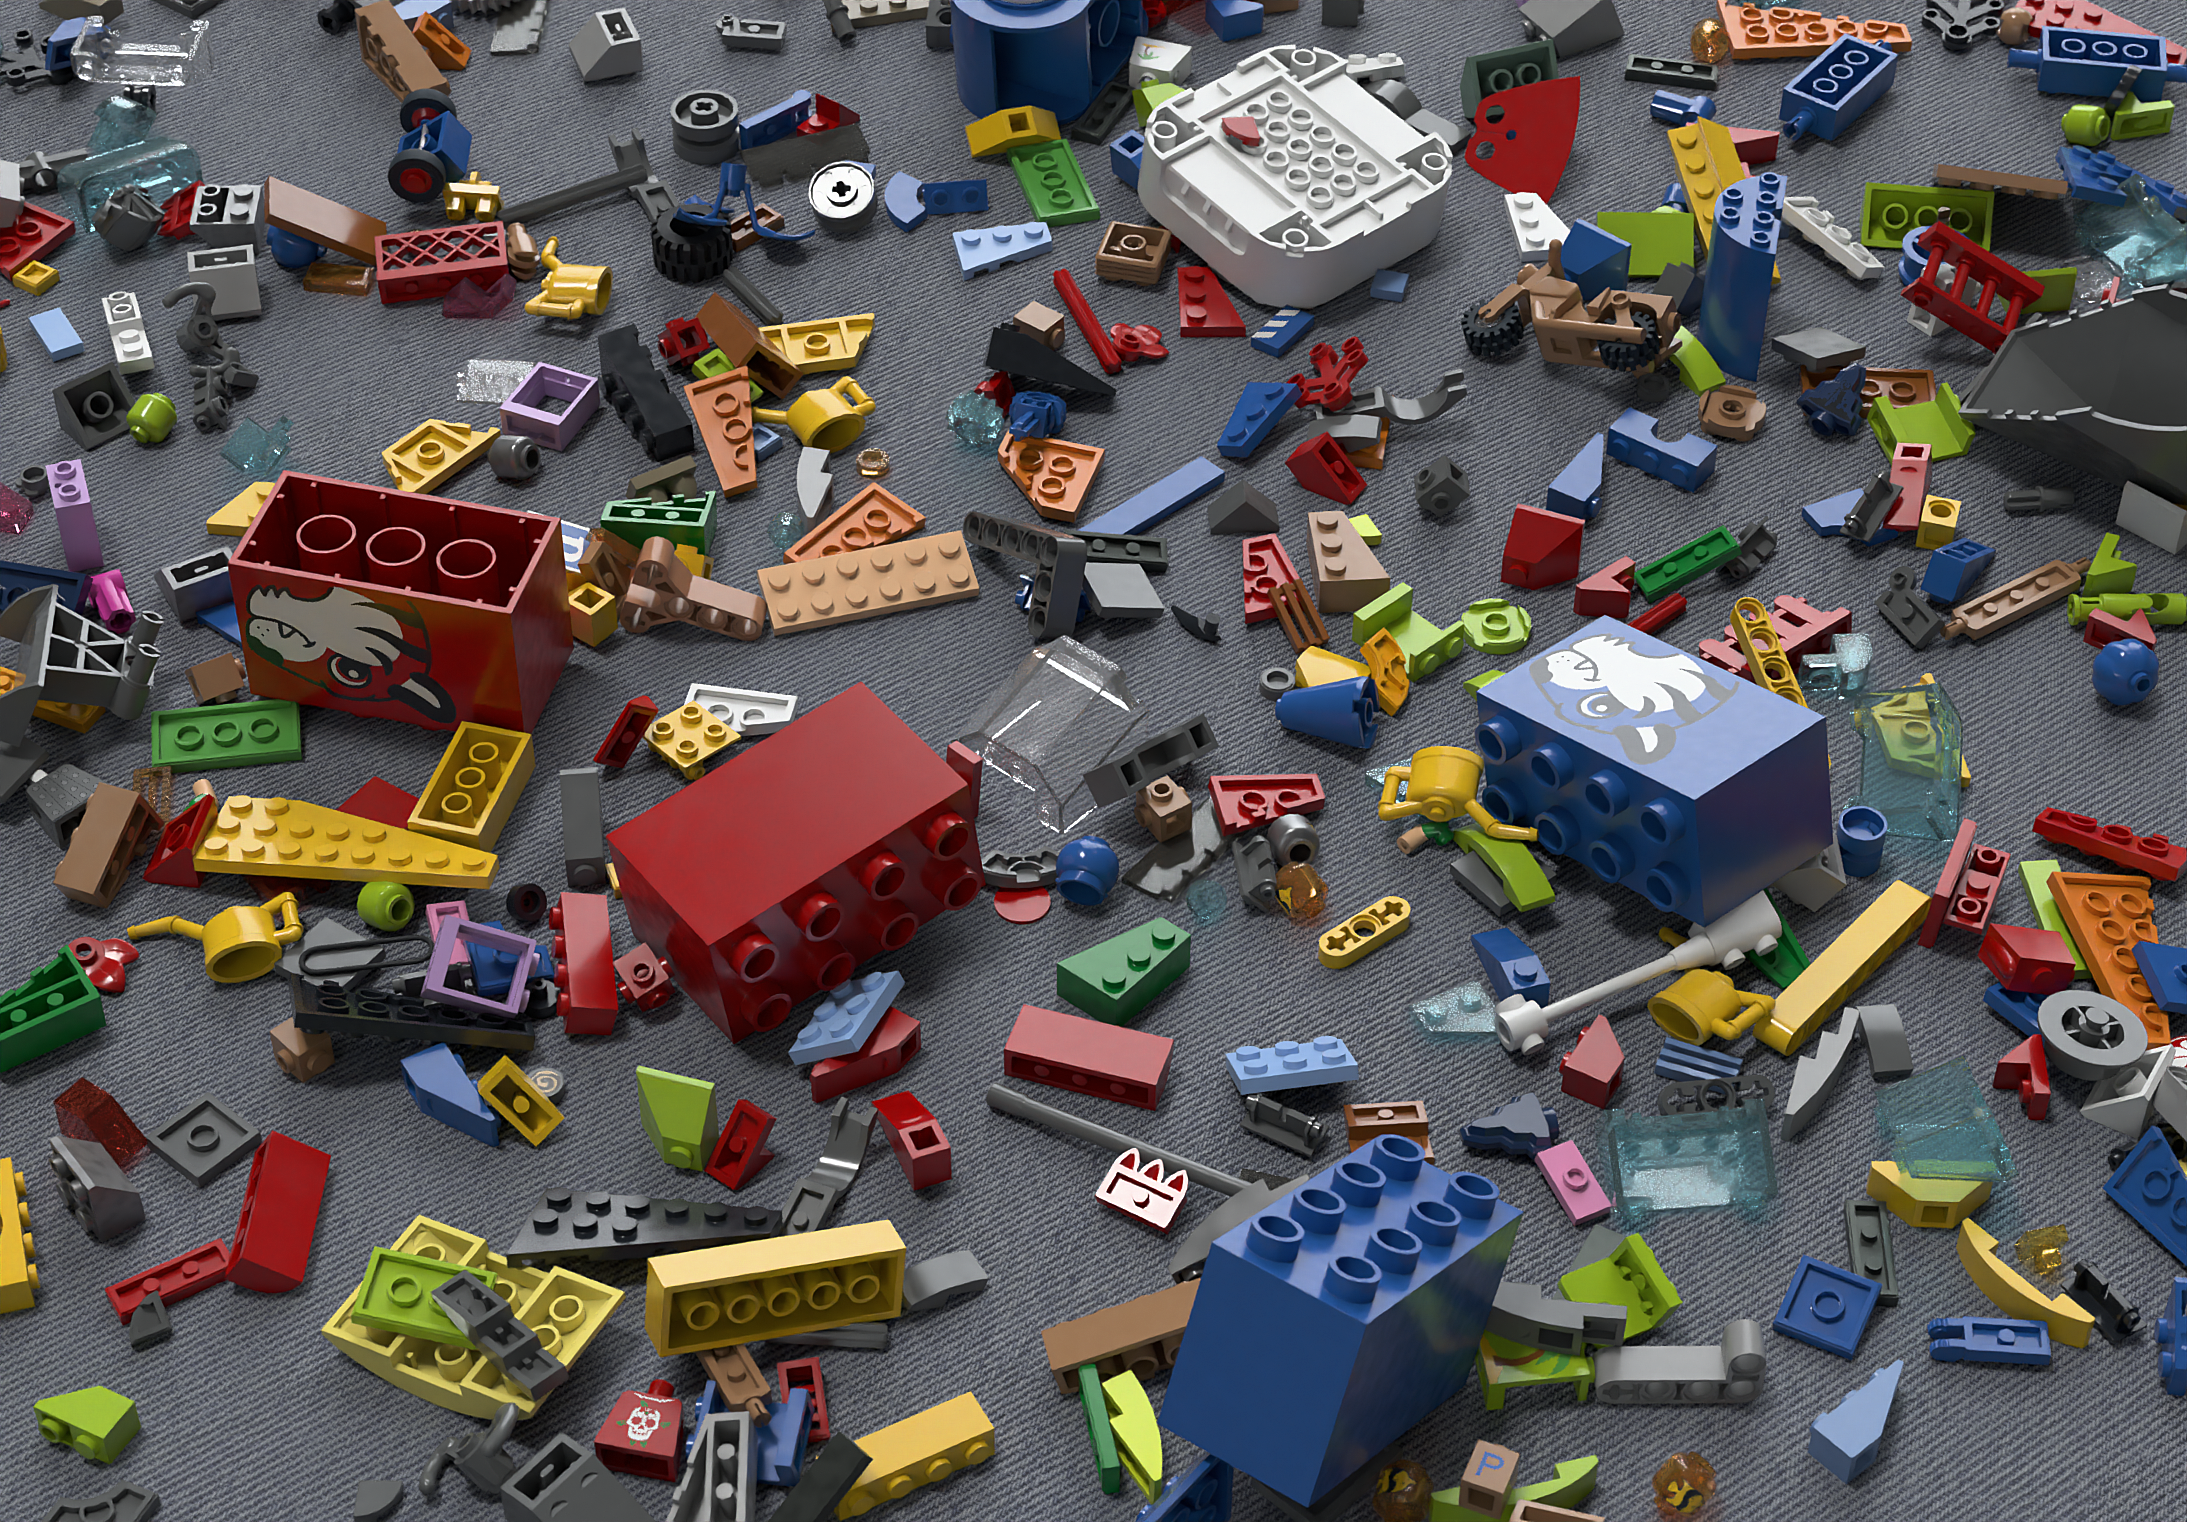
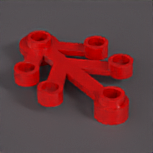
[1287,336,1369,411]

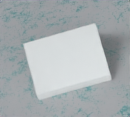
[2115,481,2187,555]
[2080,1044,2176,1139]

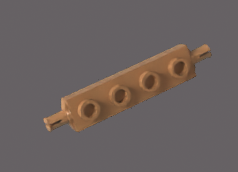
[1940,557,2091,640]
[695,1343,772,1428]

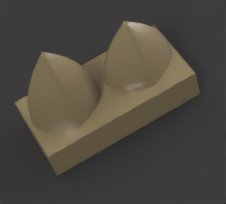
[626,455,697,503]

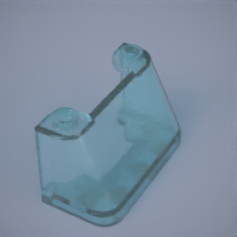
[57,135,204,233]
[2072,173,2187,287]
[1843,682,1963,842]
[1873,1055,2019,1182]
[1594,1099,1778,1220]

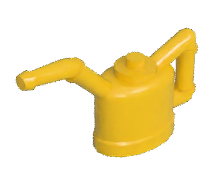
[525,236,613,320]
[752,376,876,454]
[1378,746,1539,842]
[127,892,303,983]
[1647,927,1776,1046]

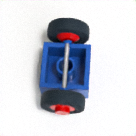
[388,89,472,203]

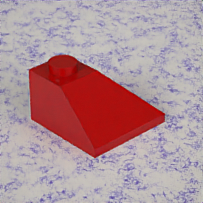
[1500,503,1585,590]

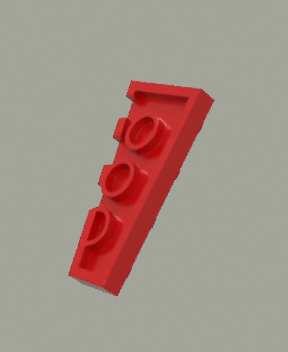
[2032,807,2187,881]

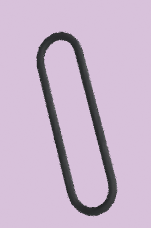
[298,935,434,975]

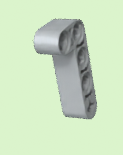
[1592,1319,1767,1404]

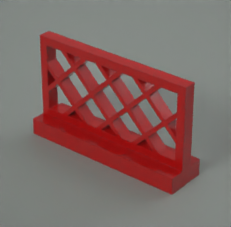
[375,221,511,304]

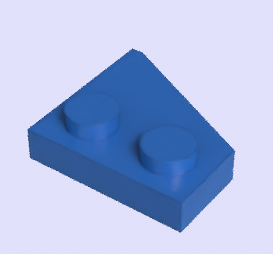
[2154,1277,2187,1396]

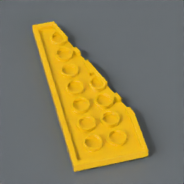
[193,795,499,889]

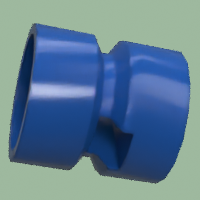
[1836,806,1888,877]

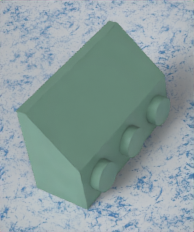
[1460,39,1559,118]

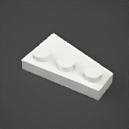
[684,683,798,736]

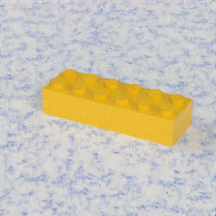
[644,1220,906,1357]

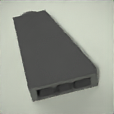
[560,767,606,887]

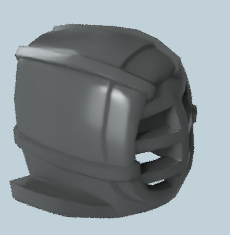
[91,184,165,252]

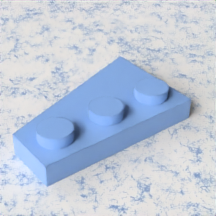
[952,222,1052,281]

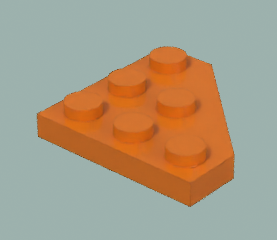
[998,430,1105,523]

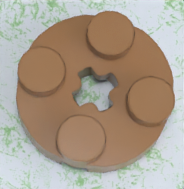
[1698,385,1766,442]

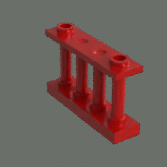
[1900,221,2045,355]

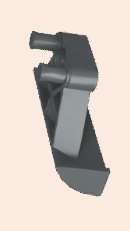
[0,584,164,747]

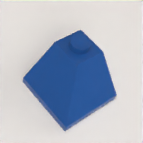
[1561,218,1632,300]

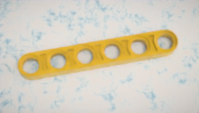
[1730,597,1831,769]

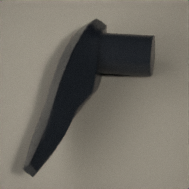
[1171,605,1221,641]

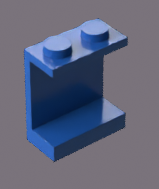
[686,1380,814,1487]

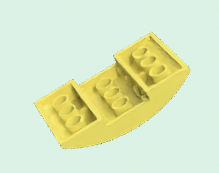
[321,1215,626,1420]

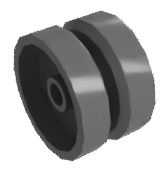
[671,89,740,165]

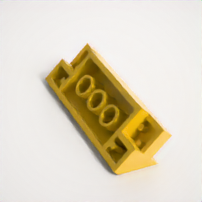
[1667,116,1781,285]

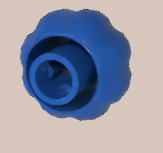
[266,225,328,268]
[2092,639,2159,706]

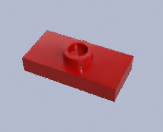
[946,741,983,818]

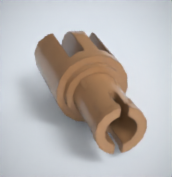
[506,223,540,280]

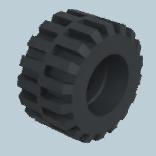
[651,203,733,282]

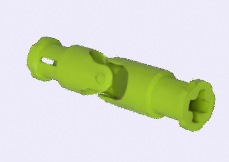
[2067,593,2187,625]

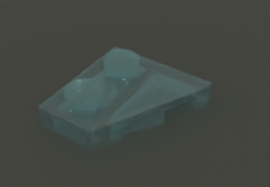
[1408,980,1498,1042]

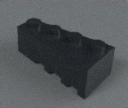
[597,323,695,462]

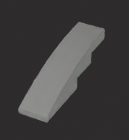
[1781,1007,1860,1141]

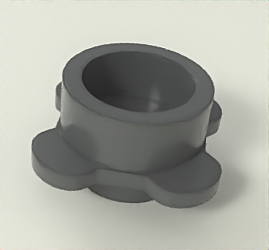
[15,465,50,497]

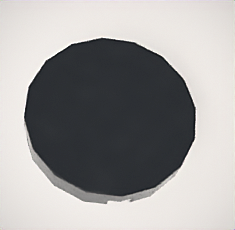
[2103,64,2142,122]

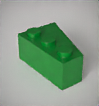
[600,491,717,559]
[1057,917,1191,1027]
[0,944,106,1073]

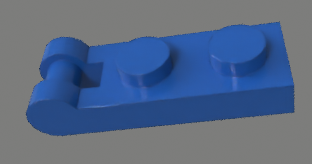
[739,90,812,154]

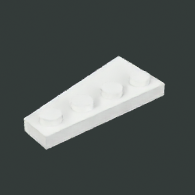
[1781,197,1884,280]

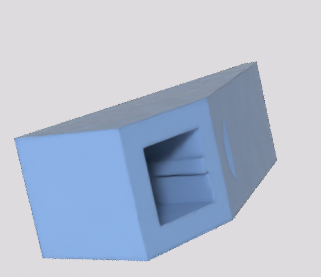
[1808,1359,1903,1484]

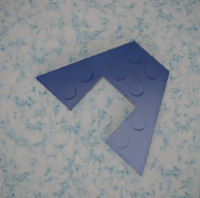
[2055,145,2187,220]

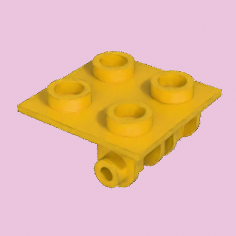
[642,700,741,780]

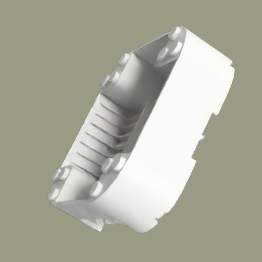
[1138,45,1453,309]

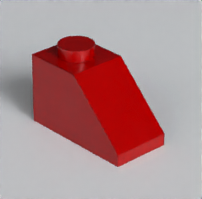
[1285,431,1368,505]

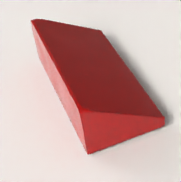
[593,695,659,768]

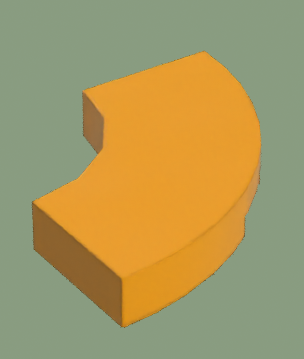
[1359,627,1410,717]

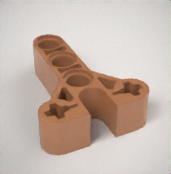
[620,537,767,641]

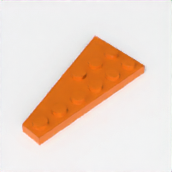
[1716,0,1912,60]
[2046,871,2171,1051]

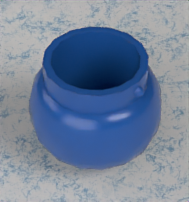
[1055,836,1120,906]

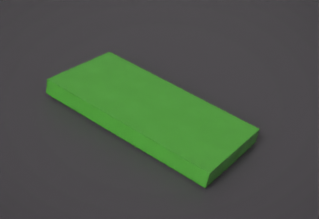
[1007,139,1100,228]
[151,699,302,775]

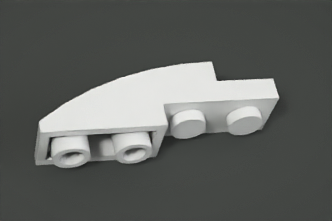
[101,292,155,375]

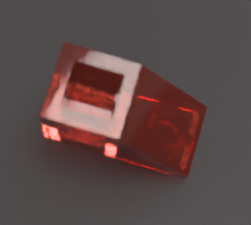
[53,1077,148,1168]

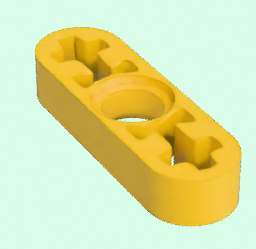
[1318,896,1410,969]

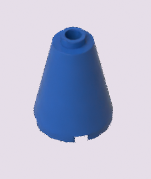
[1275,676,1379,749]

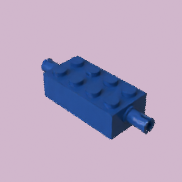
[2007,26,2187,102]
[1779,34,1898,141]

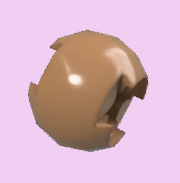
[1997,7,2033,45]

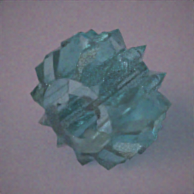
[946,390,1005,448]

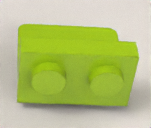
[1558,1232,1683,1349]

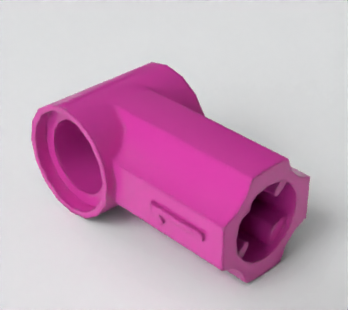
[88,569,136,634]

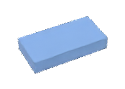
[28,307,84,362]

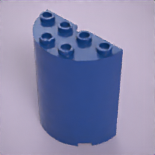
[1697,172,1788,382]

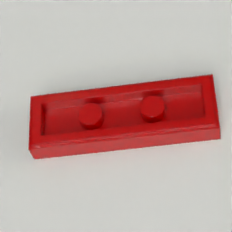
[104,1238,230,1326]

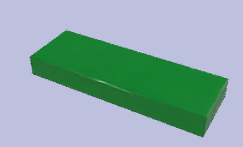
[1634,525,1742,604]
[1079,1363,1120,1494]

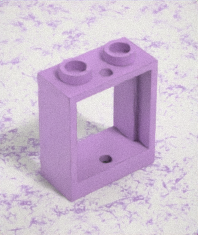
[500,362,601,452]
[45,459,104,572]
[420,915,540,1019]

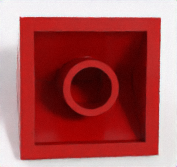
[142,794,218,888]

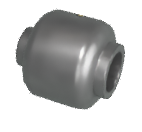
[488,435,541,480]
[1267,814,1320,869]

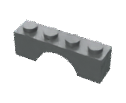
[1083,713,1219,808]

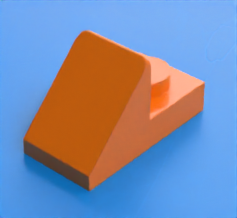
[412,11,472,71]

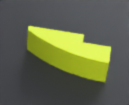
[1101,1370,1162,1505]

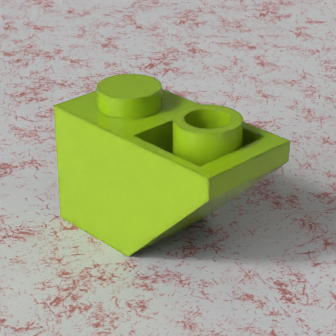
[33,1385,141,1464]

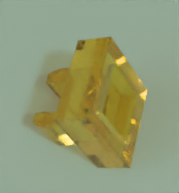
[2014,1224,2069,1275]

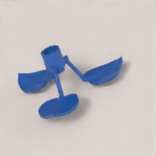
[672,162,815,242]

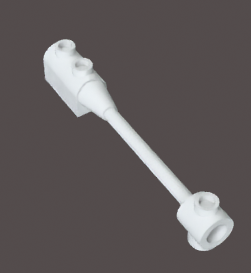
[1494,890,1782,1055]

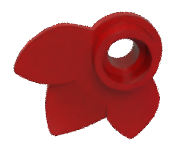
[1110,323,1169,362]
[68,937,140,993]

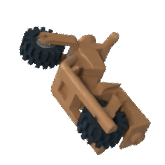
[1461,239,1681,373]

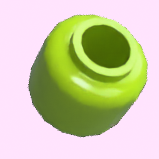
[2061,104,2111,146]
[126,393,178,443]
[357,881,415,931]

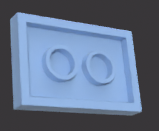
[788,970,905,1065]
[1225,1036,1359,1095]

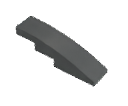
[431,1270,569,1402]

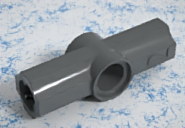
[16,148,92,192]

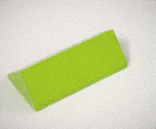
[1859,182,1994,251]

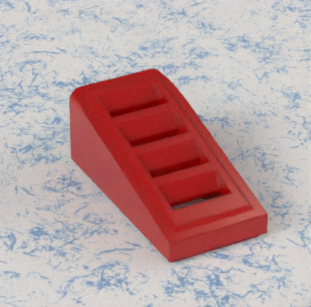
[777,1357,830,1443]

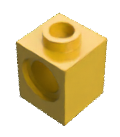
[1915,495,1961,550]

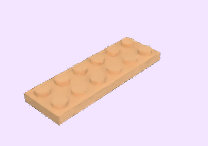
[757,530,979,636]

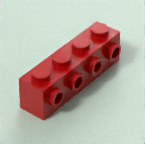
[549,892,618,1036]

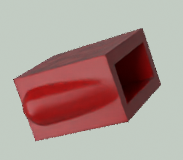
[1977,923,2076,995]

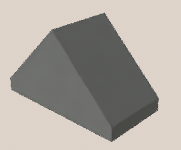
[1207,479,1279,534]

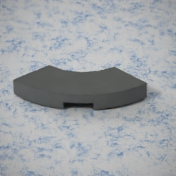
[981,846,1060,888]

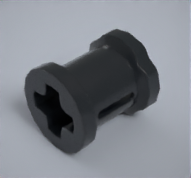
[317,0,356,34]

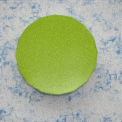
[1461,599,1532,655]

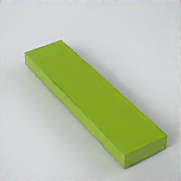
[2018,859,2093,979]

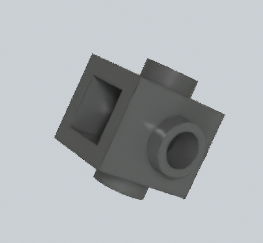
[1414,455,1470,518]

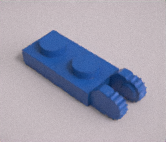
[1927,1316,2051,1365]

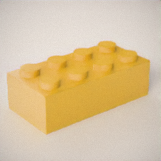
[407,721,536,853]

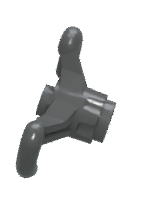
[162,282,241,378]
[419,1402,519,1495]

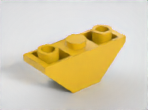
[965,106,1061,158]
[1866,1161,1995,1228]

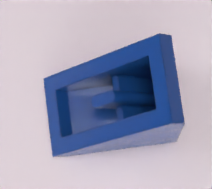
[1205,0,1264,42]

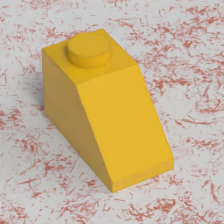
[477,1055,564,1146]

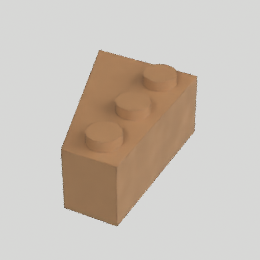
[1306,511,1390,613]
[53,782,164,909]

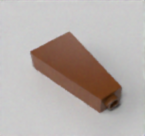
[695,292,803,399]

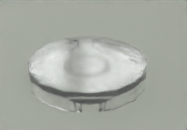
[2060,256,2122,304]

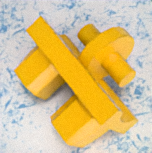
[442,172,504,222]

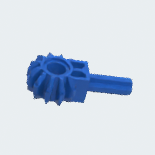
[1009,391,1067,442]

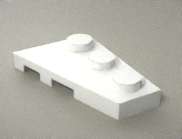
[1504,192,1570,262]

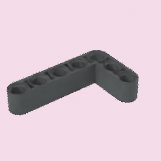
[963,511,1087,639]

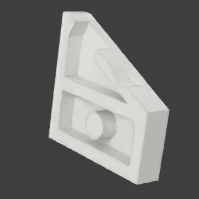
[1344,53,1404,84]

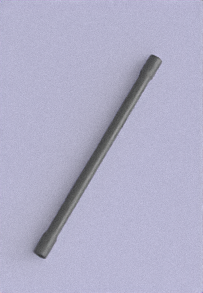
[986,1083,1271,1197]

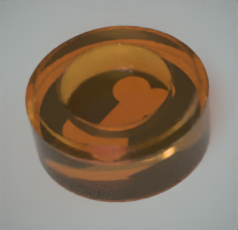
[856,448,890,479]

